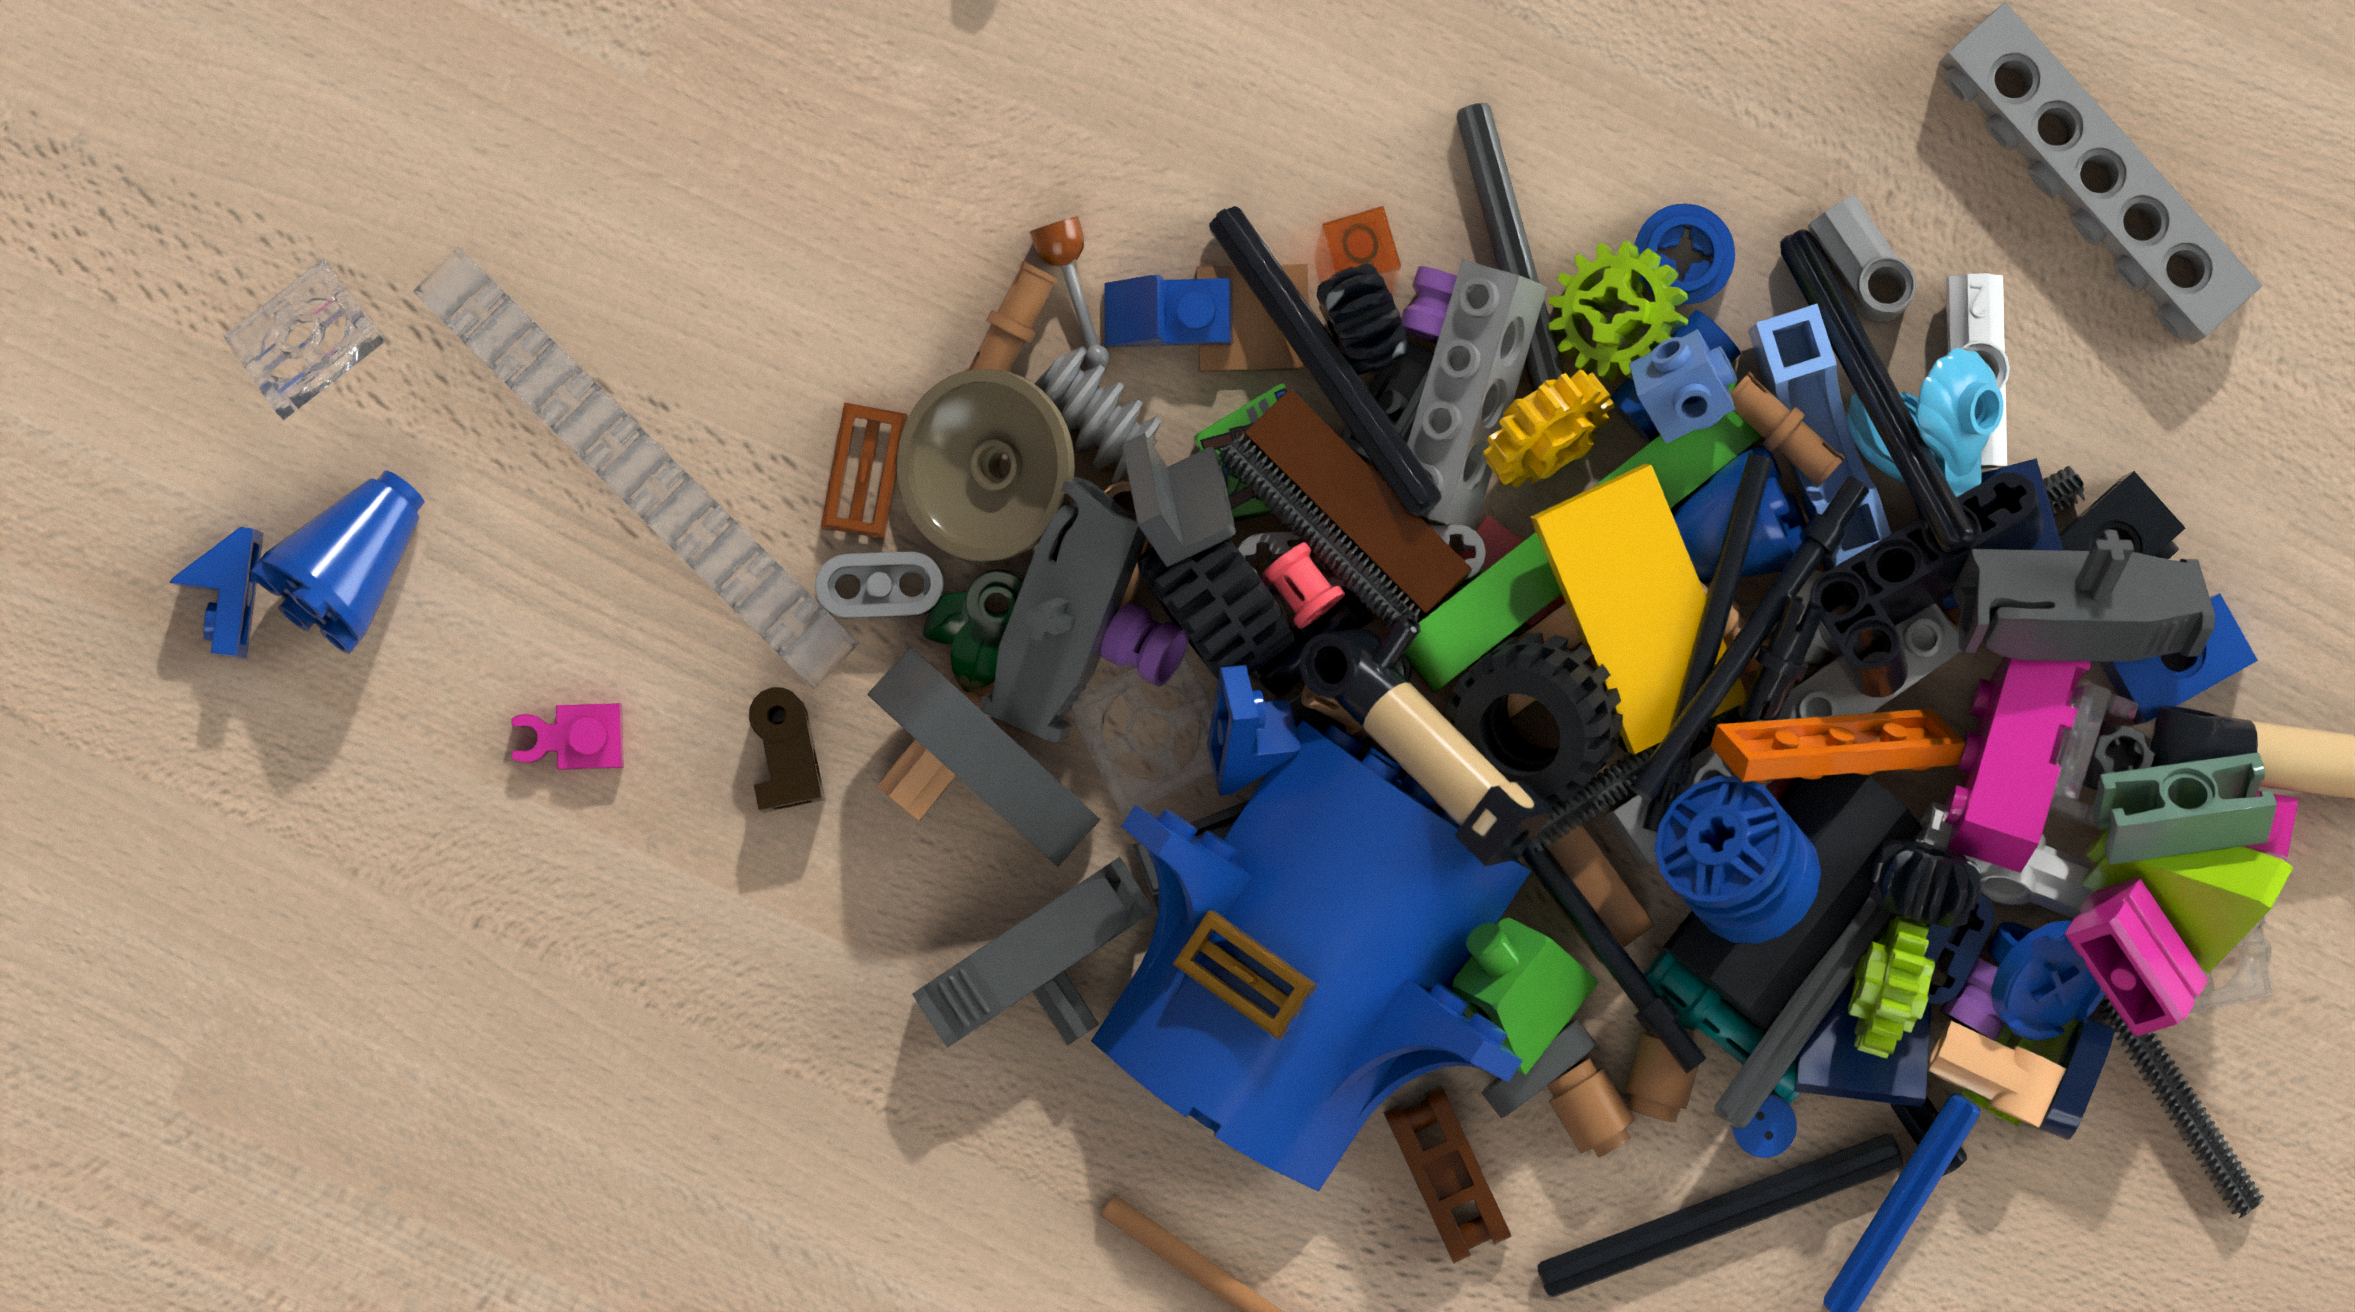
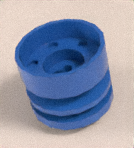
[1654,776,1821,944]

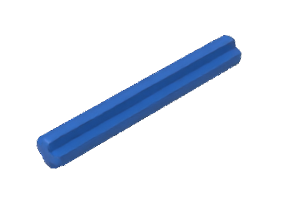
[1823,1093,1980,1312]

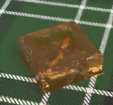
[1322,206,1401,275]

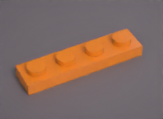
[1710,709,1966,784]

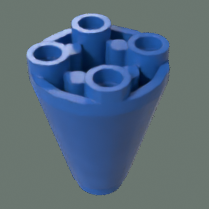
[1670,446,1806,584]
[250,470,425,654]

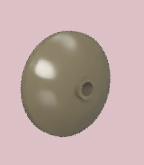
[897,369,1075,562]

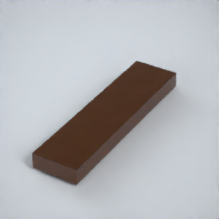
[1244,388,1472,617]

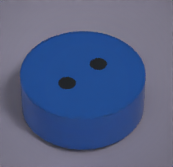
[1730,1094,1797,1158]

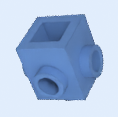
[1629,329,1737,444]

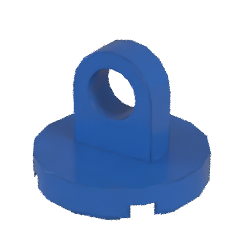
[1988,920,2105,1040]

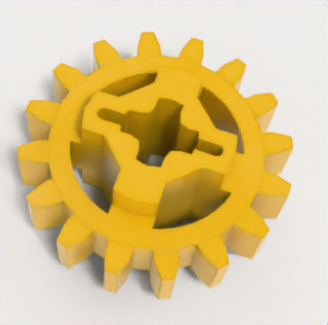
[1483,370,1614,488]

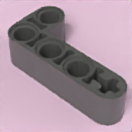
[867,647,1101,867]

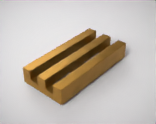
[1173,910,1319,1039]

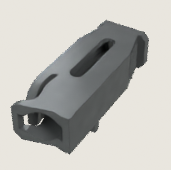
[978,477,1147,742]
[1952,529,2215,662]
[912,857,1155,1048]

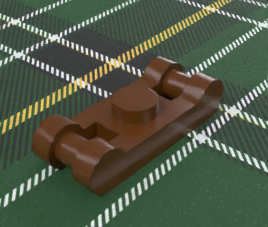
[1383,1086,1512,1264]

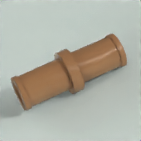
[966,261,1058,372]
[1730,371,1845,488]

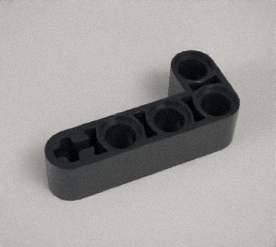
[1810,473,2043,697]

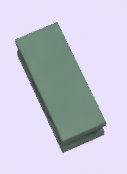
[2093,752,2277,865]

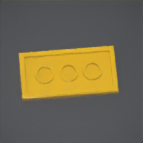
[1530,464,1747,754]

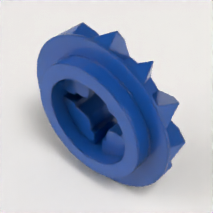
[1634,203,1735,306]

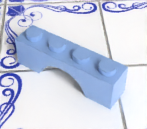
[1748,304,1891,572]

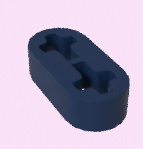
[1924,894,1994,1005]
[2038,1017,2114,1140]

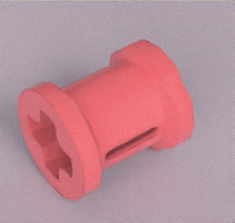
[1260,542,1345,629]

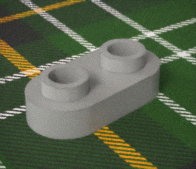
[815,552,944,619]

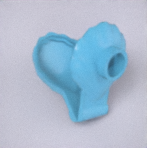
[1847,348,2004,497]

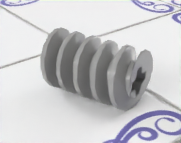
[1034,346,1161,484]

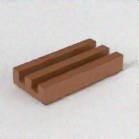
[821,402,908,540]

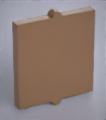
[1197,264,1309,372]

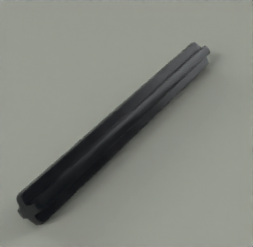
[1209,206,1442,517]
[1780,229,1974,553]
[1537,1134,1903,1298]

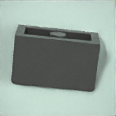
[1122,433,1236,567]

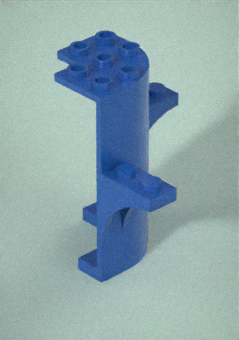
[1091,720,1532,1192]

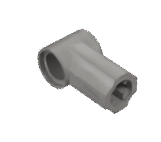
[1807,194,1916,323]

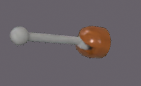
[1030,216,1109,369]

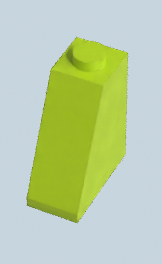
[2081,828,2294,974]

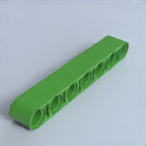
[1404,381,1762,693]

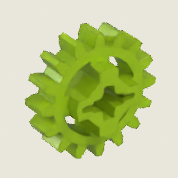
[1548,241,1688,382]
[1848,915,1935,1059]

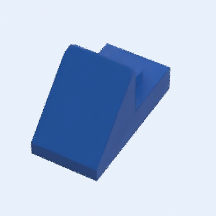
[1104,275,1233,347]
[169,527,264,659]
[1207,665,1301,796]

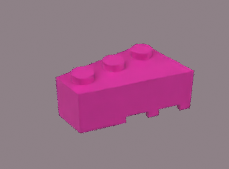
[1943,656,2091,873]

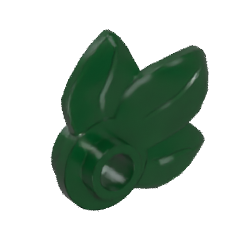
[923,569,1023,692]

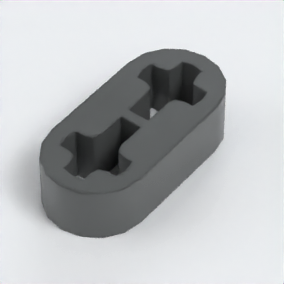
[1481,1018,1597,1118]

